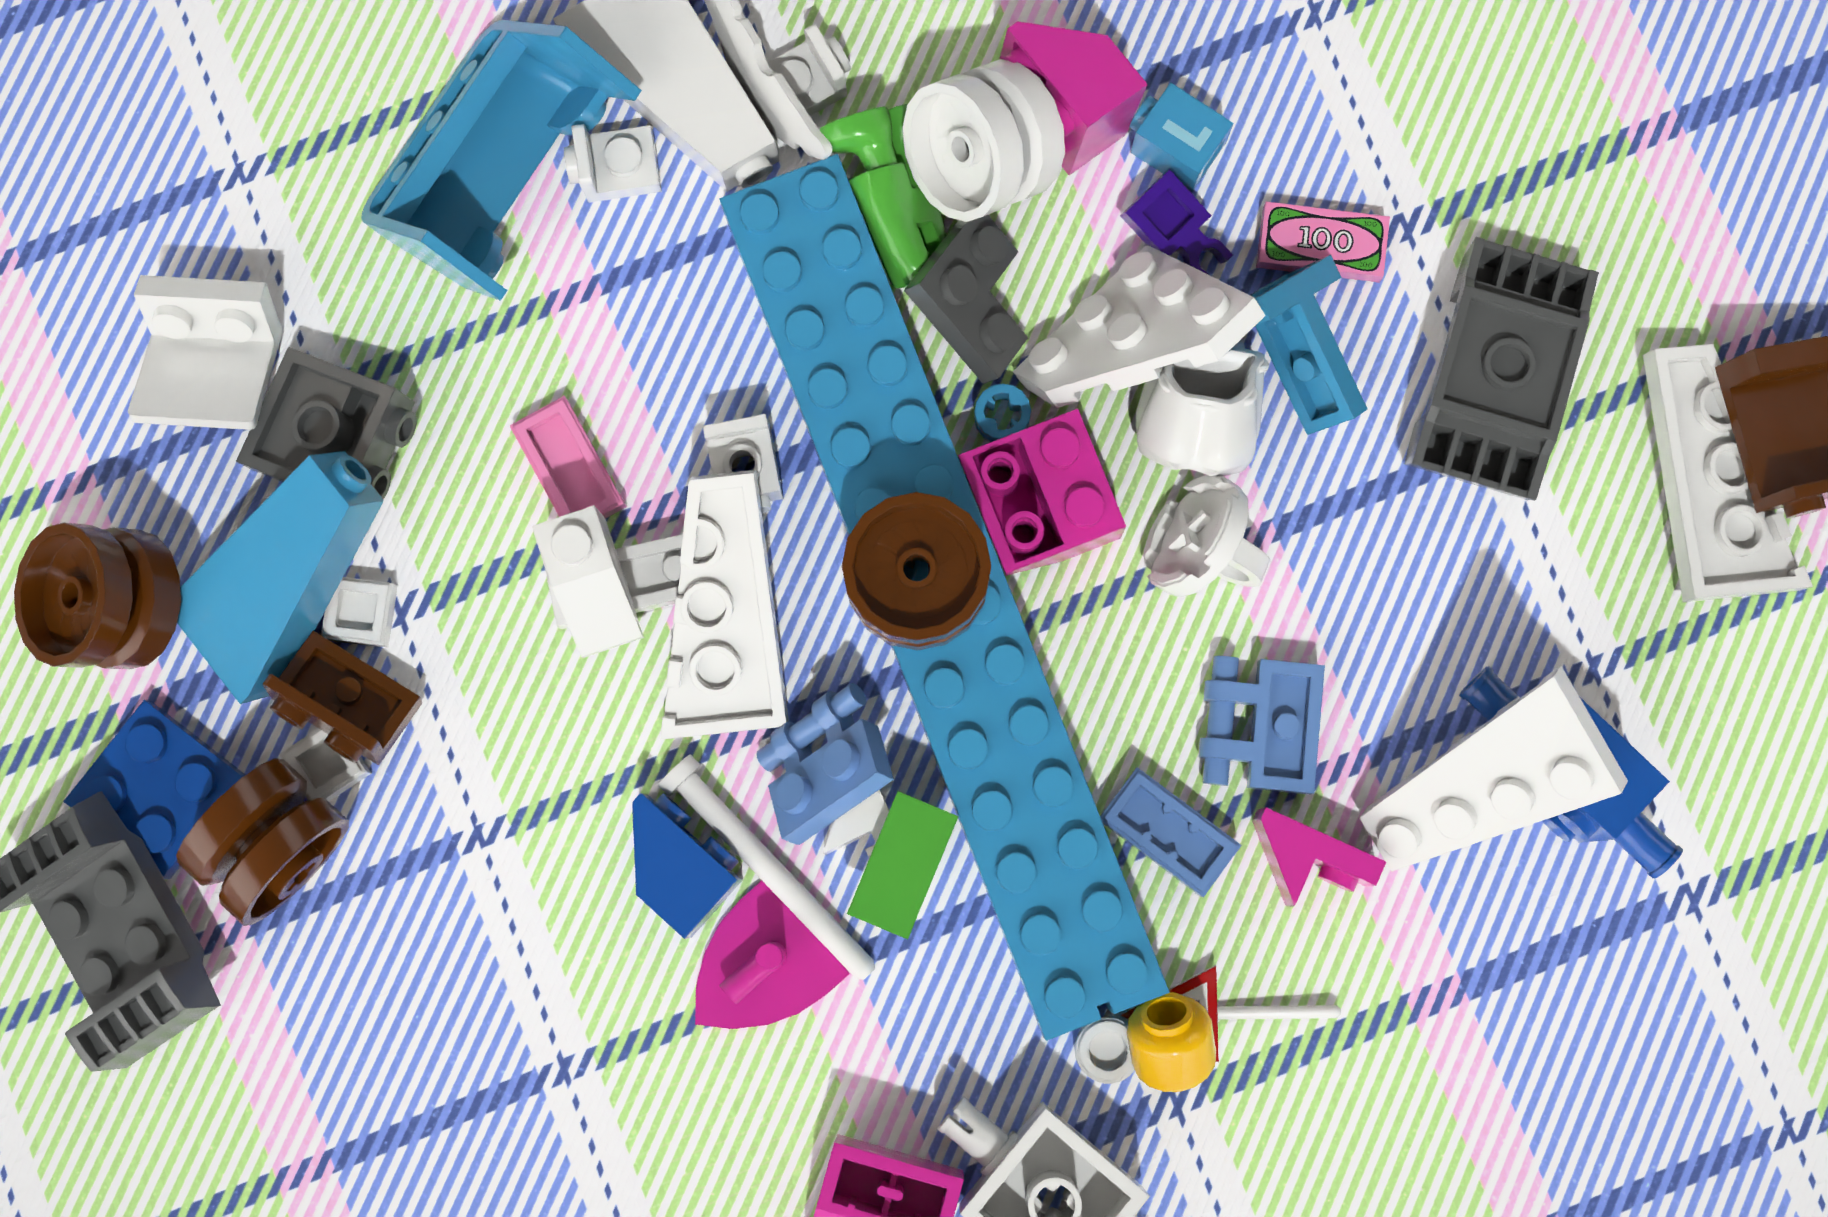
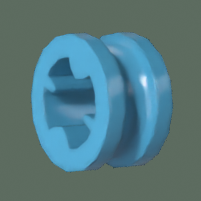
[974,384,1031,442]

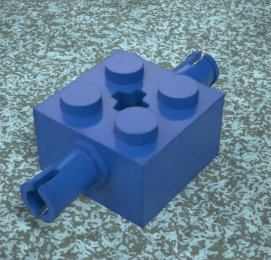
[1459,666,1684,879]

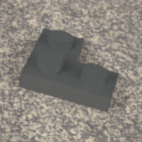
[904,215,1028,384]

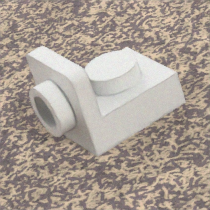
[768,24,851,116]
[564,124,662,203]

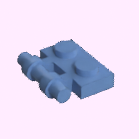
[1198,656,1325,795]
[756,683,894,845]

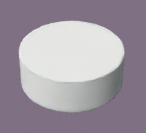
[1074,1017,1134,1084]

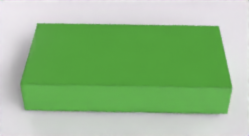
[847,791,959,940]

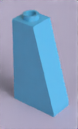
[177,451,384,704]

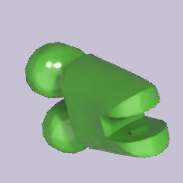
[819,104,946,288]

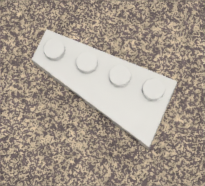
[1643,344,1813,603]

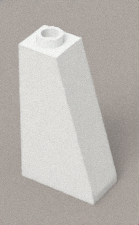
[553,0,780,192]

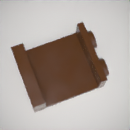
[1715,336,1828,519]

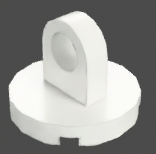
[1144,475,1271,598]

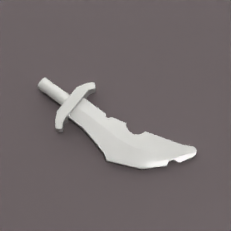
[704,0,833,160]

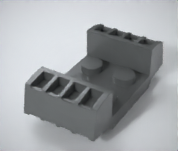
[1404,237,1599,501]
[0,791,221,1072]

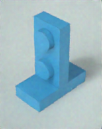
[1250,255,1368,435]

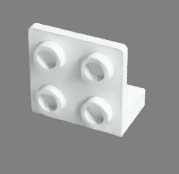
[128,275,283,430]

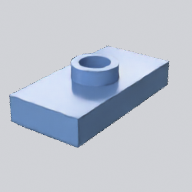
[1100,767,1242,897]

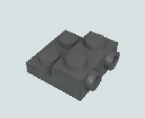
[236,347,417,499]

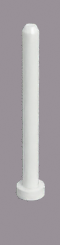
[658,754,875,980]

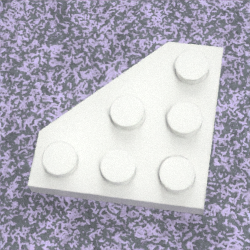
[1013,244,1266,408]

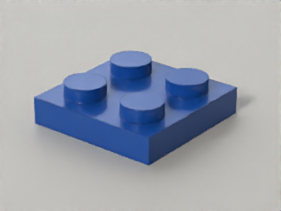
[63,700,246,879]

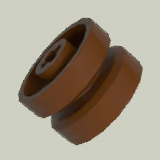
[842,492,991,651]
[14,522,181,669]
[176,758,349,926]

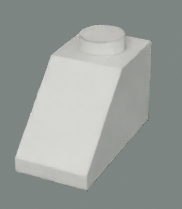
[532,505,644,658]

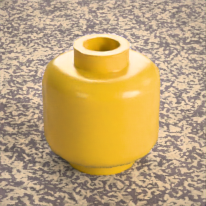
[1127,992,1216,1092]

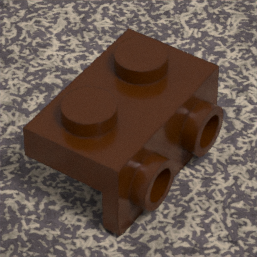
[262,631,423,765]

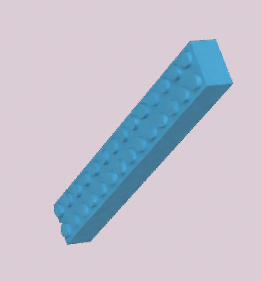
[719,154,1170,1041]

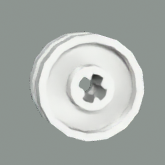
[902,59,1065,222]

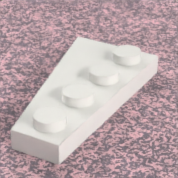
[660,470,789,740]
[1359,666,1628,872]

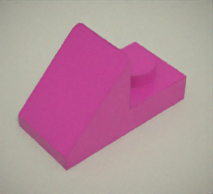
[1252,807,1386,907]

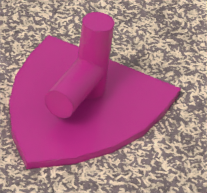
[695,880,850,1029]

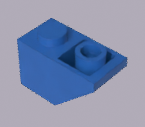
[632,793,743,939]

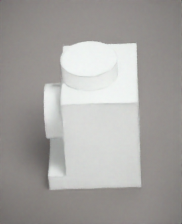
[703,414,784,513]

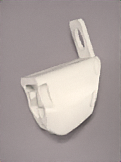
[1136,337,1269,476]

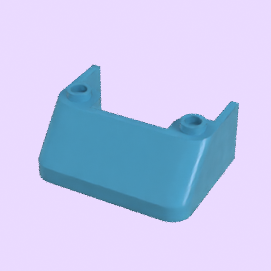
[361,20,642,301]

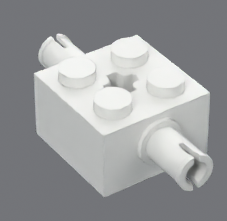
[937,1096,1150,1217]

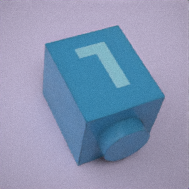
[1130,82,1234,193]

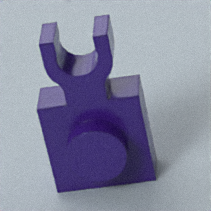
[1120,169,1233,275]

